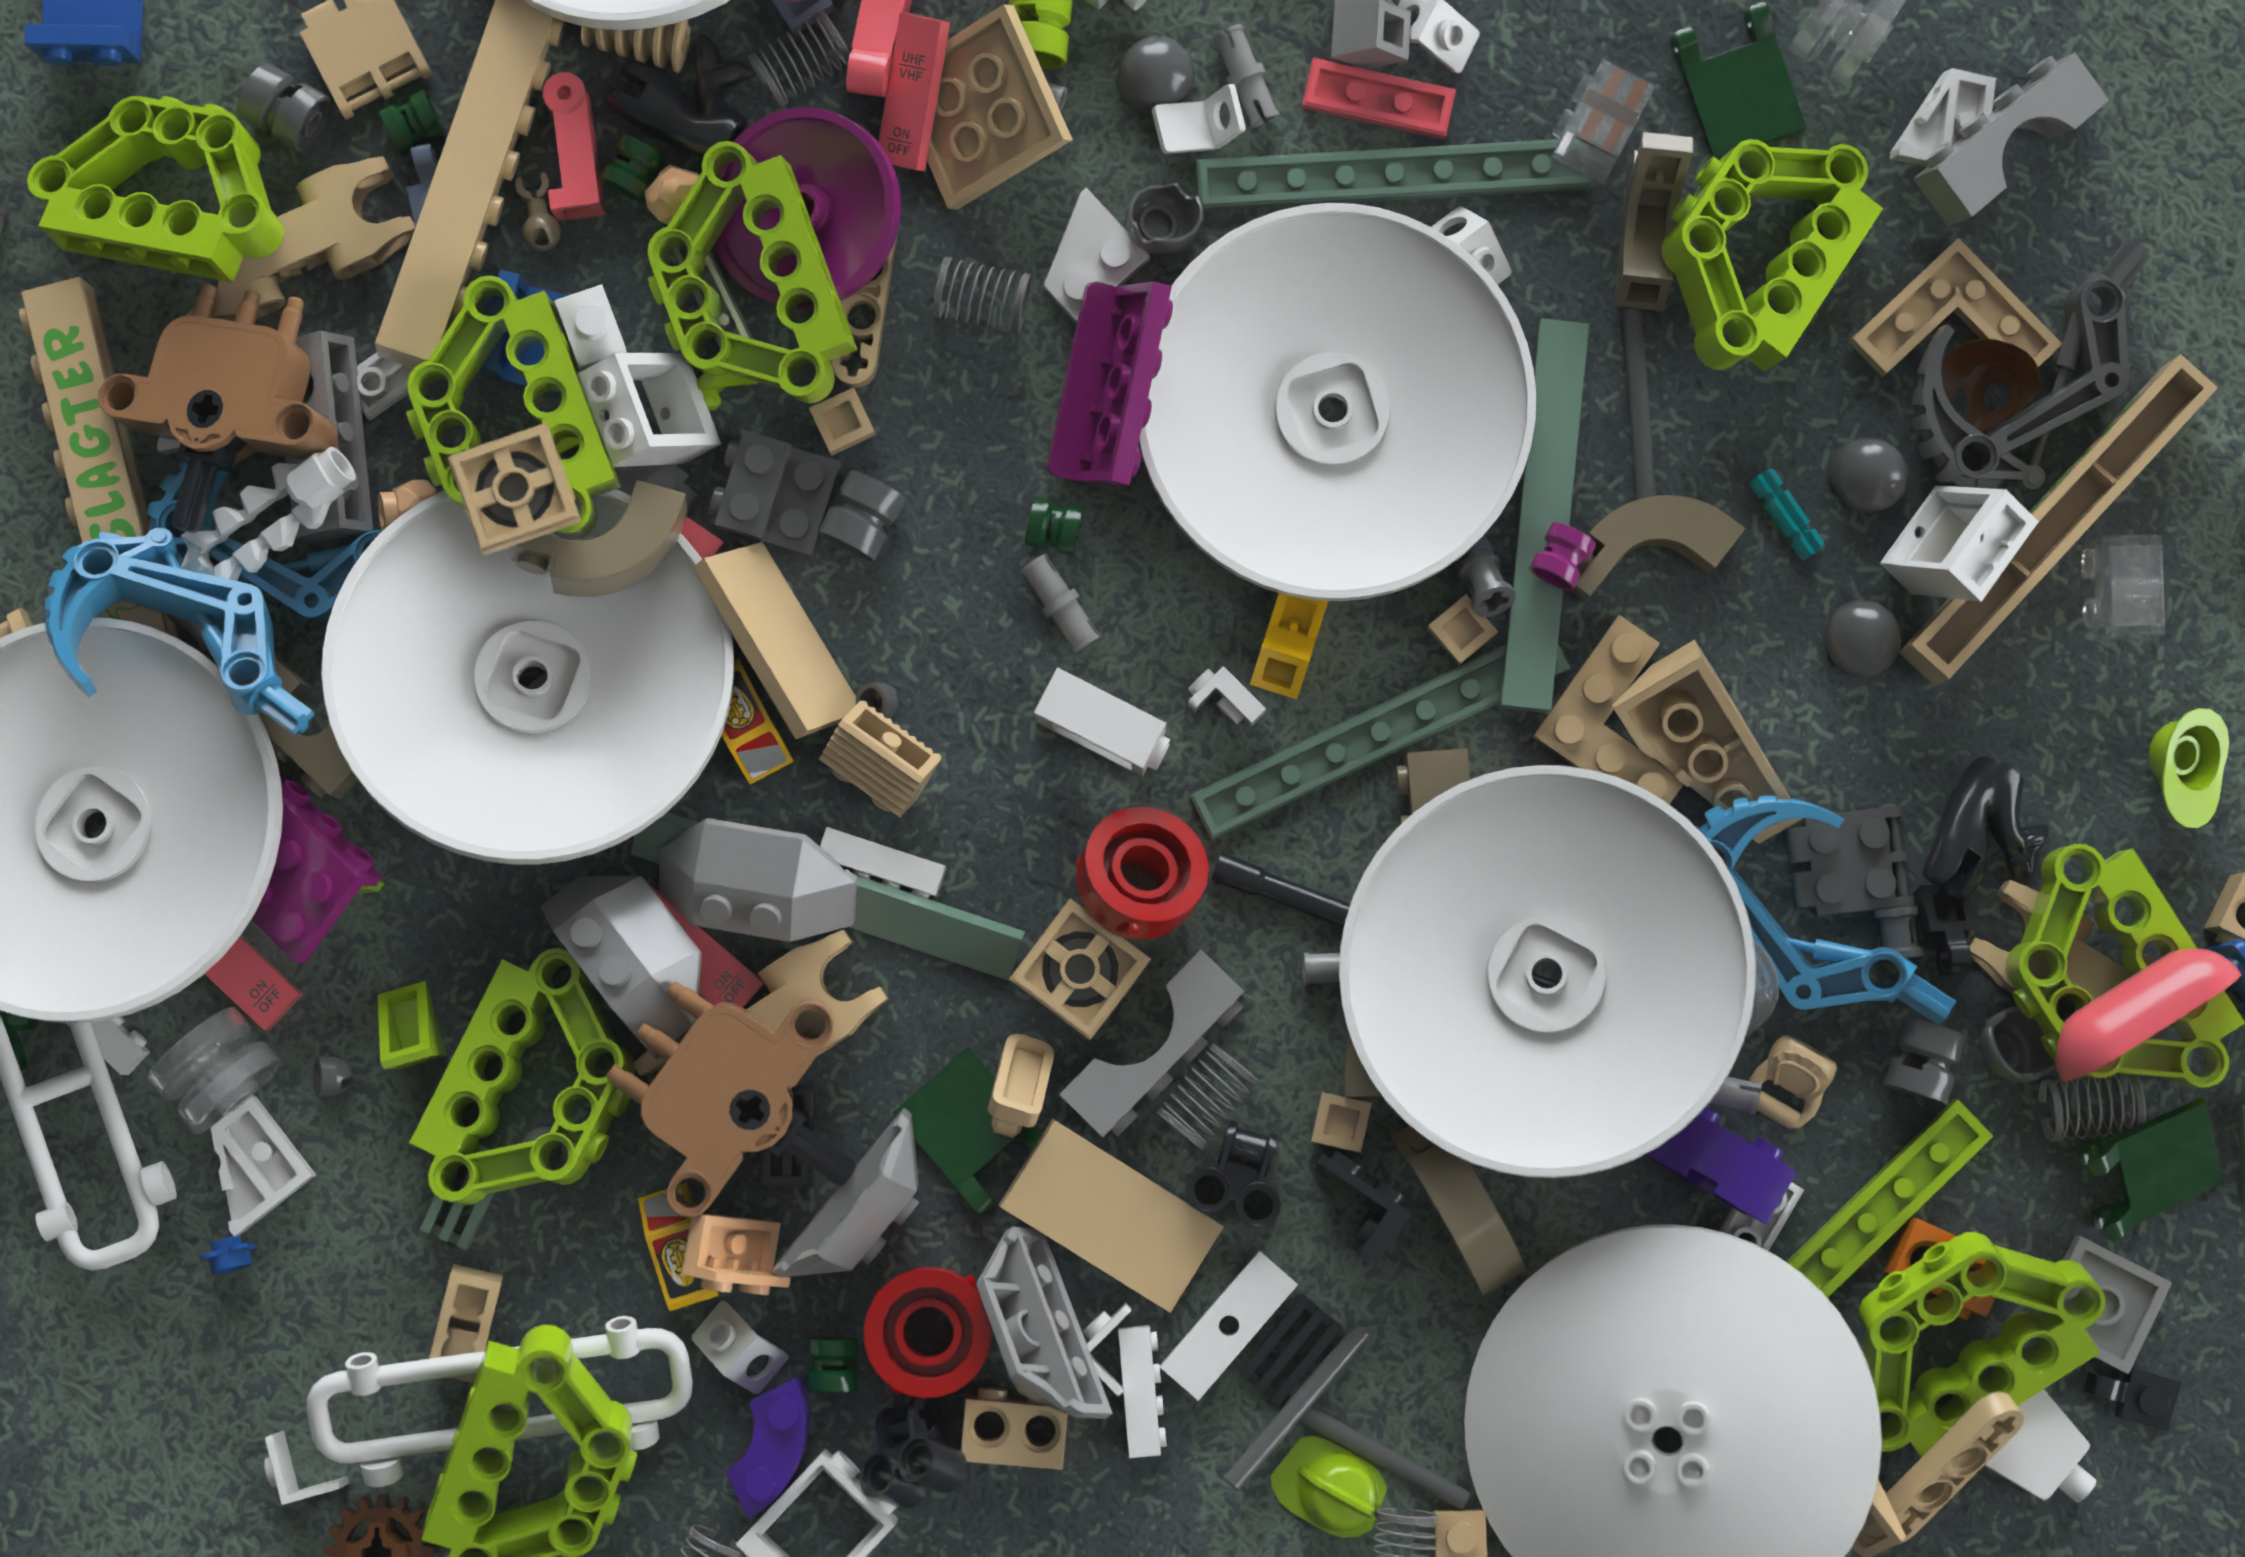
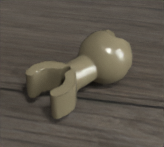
[515,172,561,251]

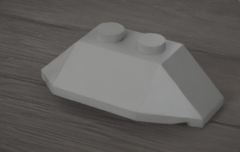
[659,818,857,942]
[540,876,702,1059]
[772,1108,919,1278]
[976,1226,1113,1419]

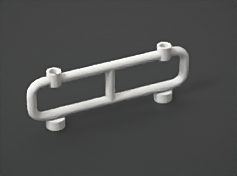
[0,1014,177,1271]
[307,1316,693,1487]

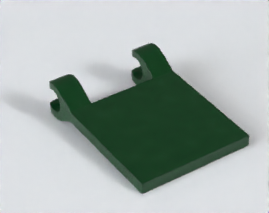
[1670,2,1807,159]
[892,1047,1043,1214]
[2077,1098,2223,1241]

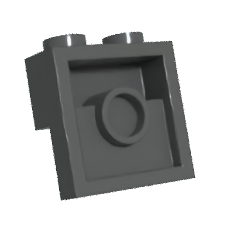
[709,430,842,558]

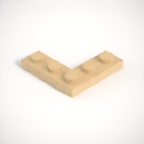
[1849,238,2062,377]
[1532,615,1684,805]

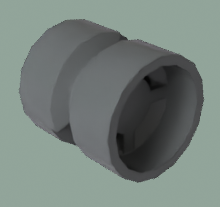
[236,63,331,153]
[818,470,907,562]
[1883,1017,1968,1105]

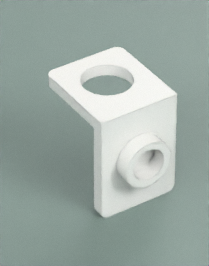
[1398,0,1480,73]
[1152,84,1245,154]
[1431,206,1512,285]
[691,1300,789,1394]
[1083,1302,1131,1396]
[265,1431,350,1505]

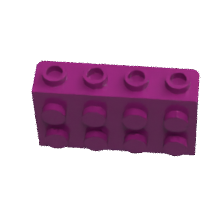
[1047,281,1173,485]
[252,761,382,963]

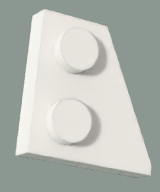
[1890,68,1996,167]
[1044,187,1150,325]
[210,1096,316,1236]

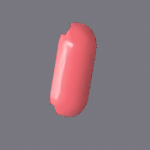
[2055,948,2241,1082]

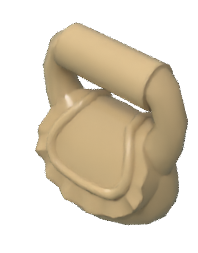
[1749,1035,1837,1129]

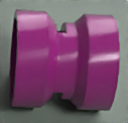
[1529,522,1596,591]

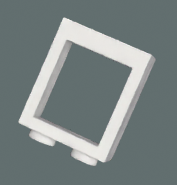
[578,353,721,467]
[1880,485,2039,602]
[1034,667,1170,777]
[736,1448,898,1557]

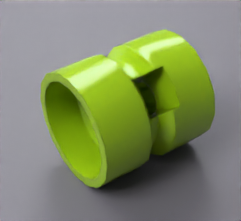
[1008,0,1073,70]

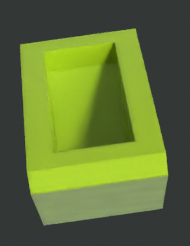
[378,981,447,1070]

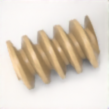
[581,19,691,73]

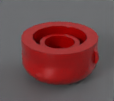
[1076,807,1209,940]
[864,1266,993,1398]

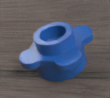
[199,1236,257,1275]

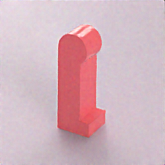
[846,0,913,97]
[542,72,606,222]

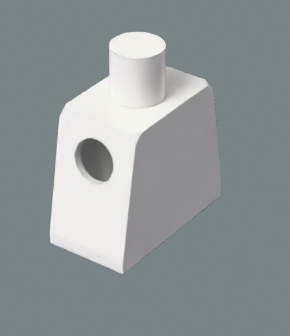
[552,284,627,373]
[1984,1389,2096,1503]

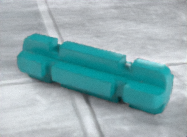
[1750,468,1824,560]

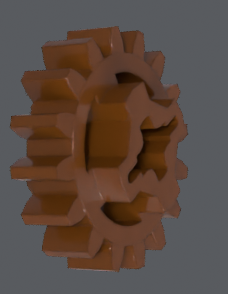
[324,1492,439,1557]

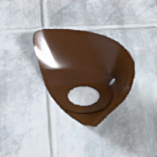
[1941,339,2040,432]

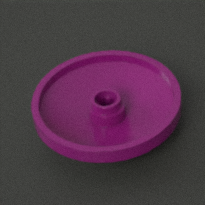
[714,107,901,309]

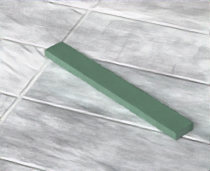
[1196,138,1592,211]
[1499,318,1589,713]
[1190,644,1570,841]
[630,812,1025,981]

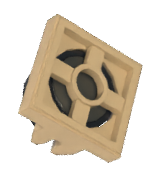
[448,423,582,556]
[1009,898,1151,1040]

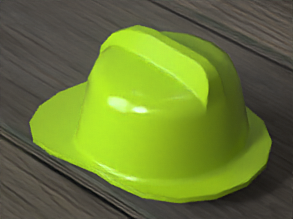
[2148,708,2229,828]
[1271,1436,1387,1538]

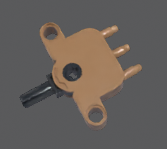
[98,284,338,533]
[606,982,857,1217]

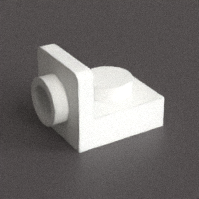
[1188,666,1266,726]

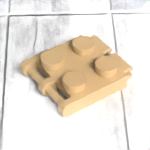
[299,0,433,120]

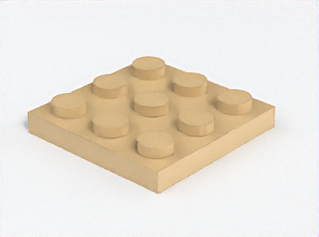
[927,4,1073,209]

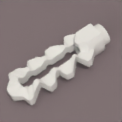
[181,447,356,581]

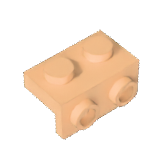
[682,1213,791,1295]

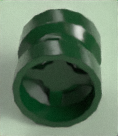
[379,90,446,156]
[599,134,666,203]
[1024,497,1084,556]
[807,1336,859,1392]

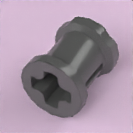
[1457,550,1516,617]
[1874,906,1925,961]

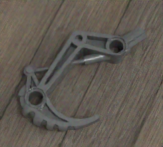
[1911,238,2151,491]

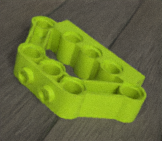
[27,96,285,283]
[1662,139,1883,372]
[647,141,858,404]
[406,275,621,540]
[2006,844,2245,1087]
[409,948,635,1206]
[1858,1232,2106,1457]
[421,1325,637,1557]

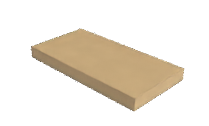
[693,542,856,739]
[999,1119,1224,1313]

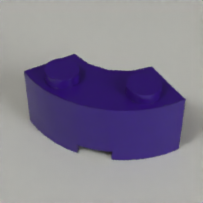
[1644,1107,1797,1225]
[726,1374,811,1519]

